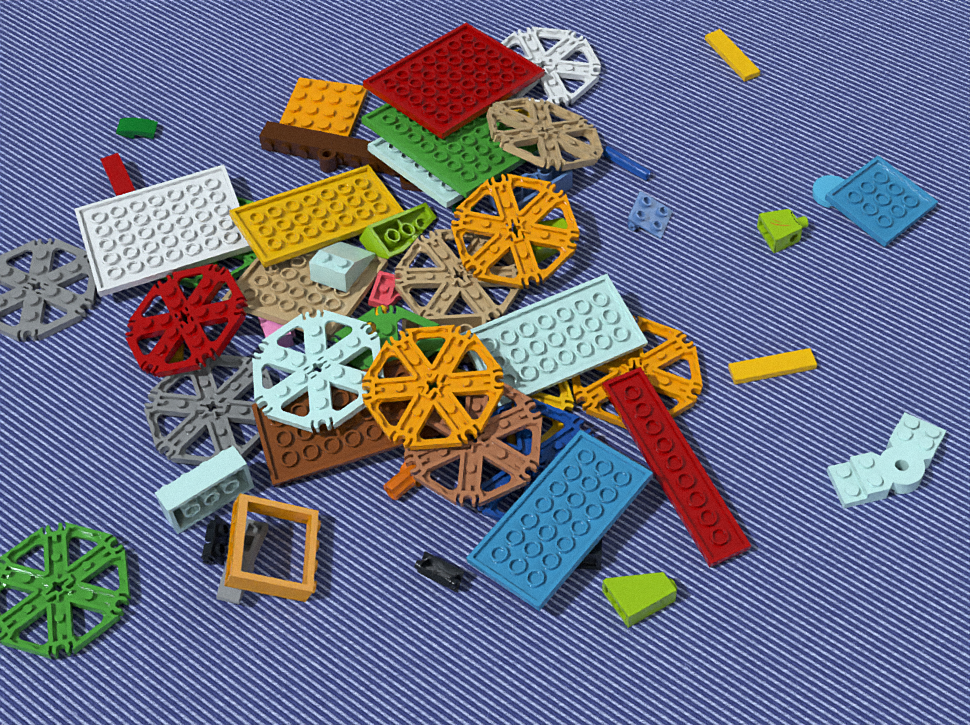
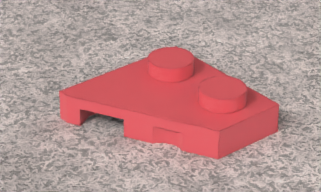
[368,270,413,310]

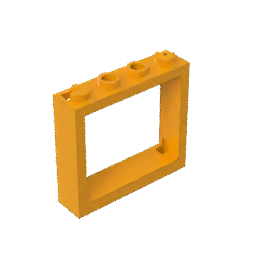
[224,493,321,602]

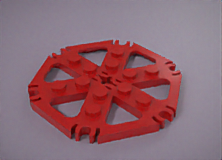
[125,264,248,378]

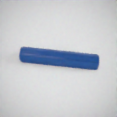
[603,146,651,181]

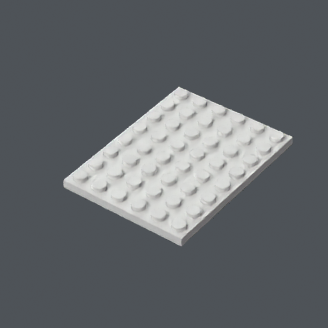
[75,165,252,297]

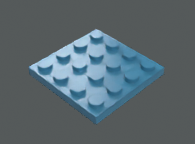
[825,155,938,247]

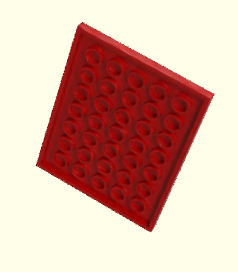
[363,22,545,139]

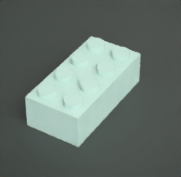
[155,446,254,534]

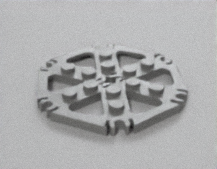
[0,238,97,342]
[144,354,274,465]

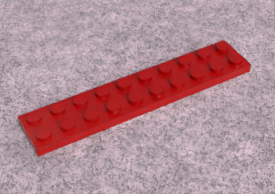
[602,367,751,568]

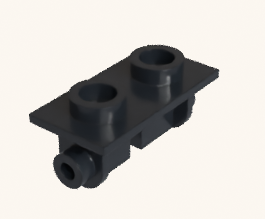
[201,515,230,566]
[414,551,465,592]

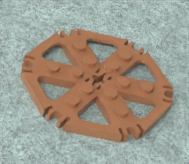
[404,379,542,507]

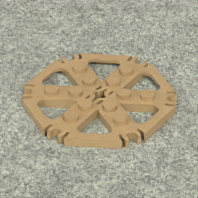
[486,97,603,171]
[395,229,524,323]

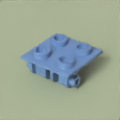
[627,191,673,239]

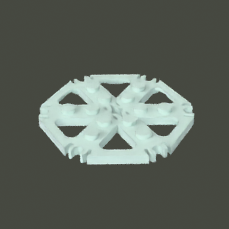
[252,310,385,433]

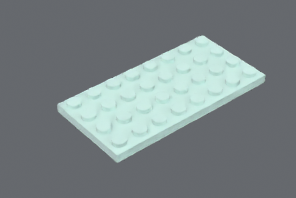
[460,274,648,409]

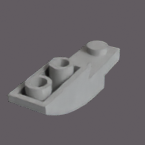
[216,519,269,604]

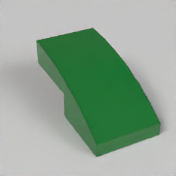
[116,118,158,139]

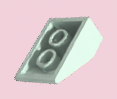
[309,242,375,292]

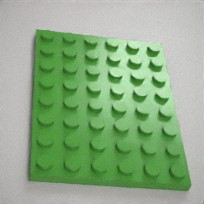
[361,103,539,198]

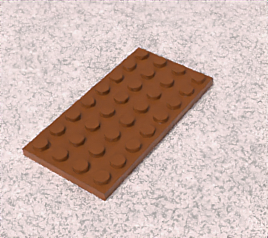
[251,359,441,487]

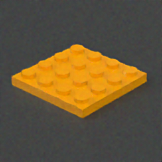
[279,77,369,137]

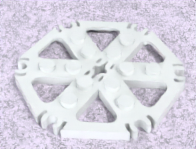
[501,27,601,106]

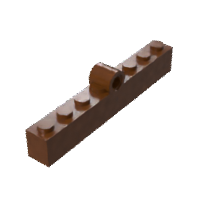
[259,121,400,176]

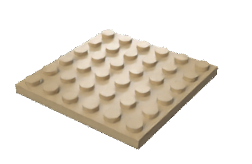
[222,243,388,341]

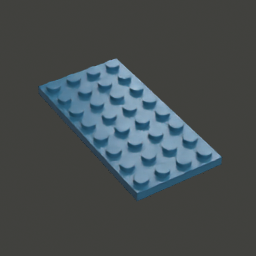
[466,430,653,611]

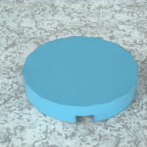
[812,175,845,208]

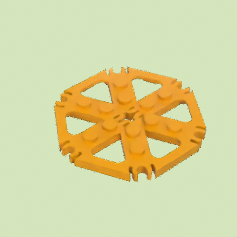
[451,174,580,289]
[571,316,703,429]
[362,325,504,450]

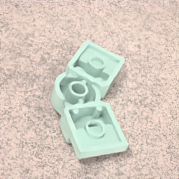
[827,412,946,509]

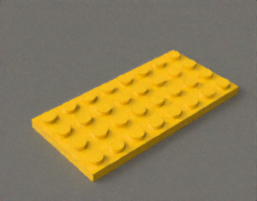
[229,165,404,268]

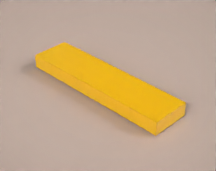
[705,29,760,82]
[728,348,817,385]

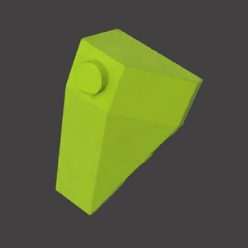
[359,202,437,259]

